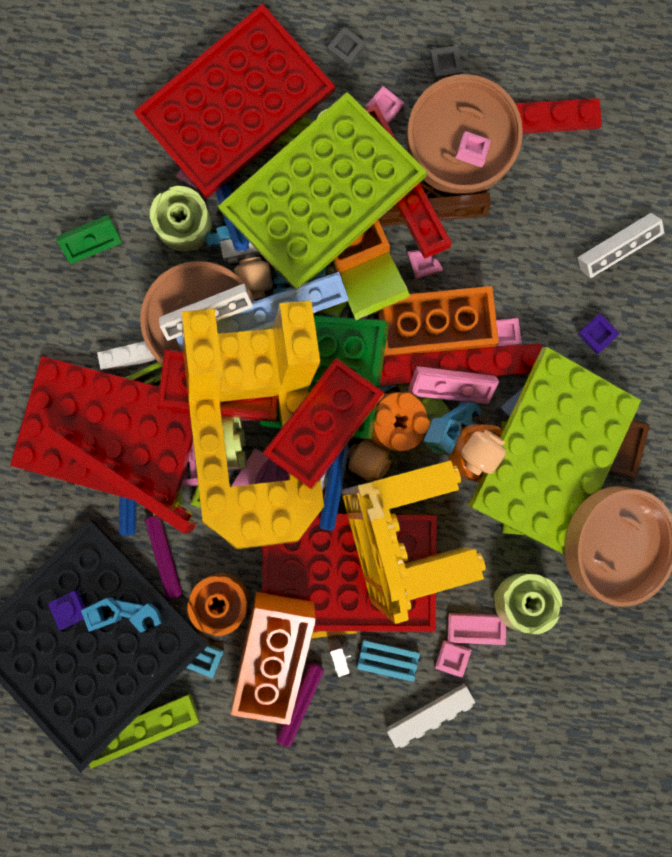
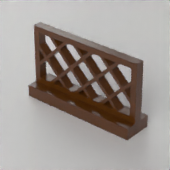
[378,182,491,226]

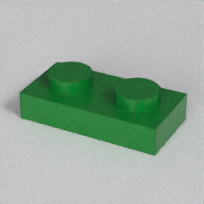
[56,215,122,264]

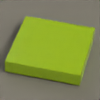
[340,252,410,320]

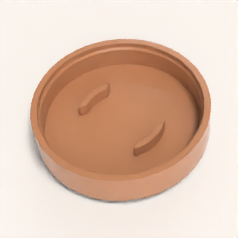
[406,74,523,195]
[140,261,255,365]
[565,486,672,607]

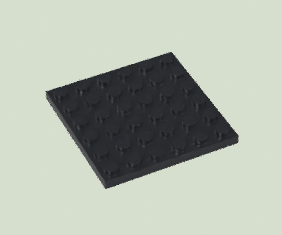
[0,519,210,773]

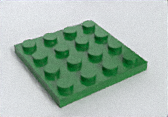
[260,316,389,439]

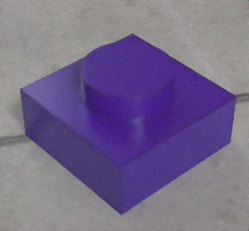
[577,313,620,355]
[48,590,86,631]

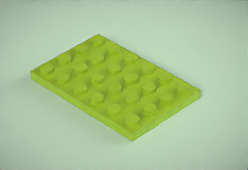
[218,92,427,290]
[468,347,641,555]

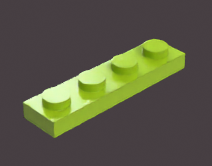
[89,693,201,769]

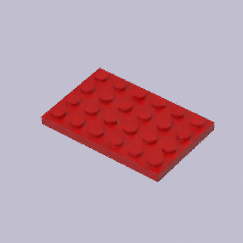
[133,3,336,199]
[10,356,193,507]
[262,513,437,632]

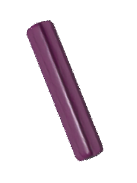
[145,515,182,599]
[276,663,324,747]

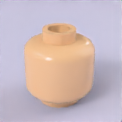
[234,257,273,299]
[461,429,507,475]
[348,439,391,482]

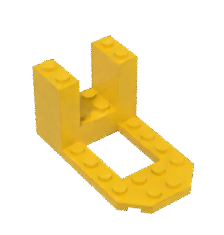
[182,301,324,549]
[341,461,486,624]

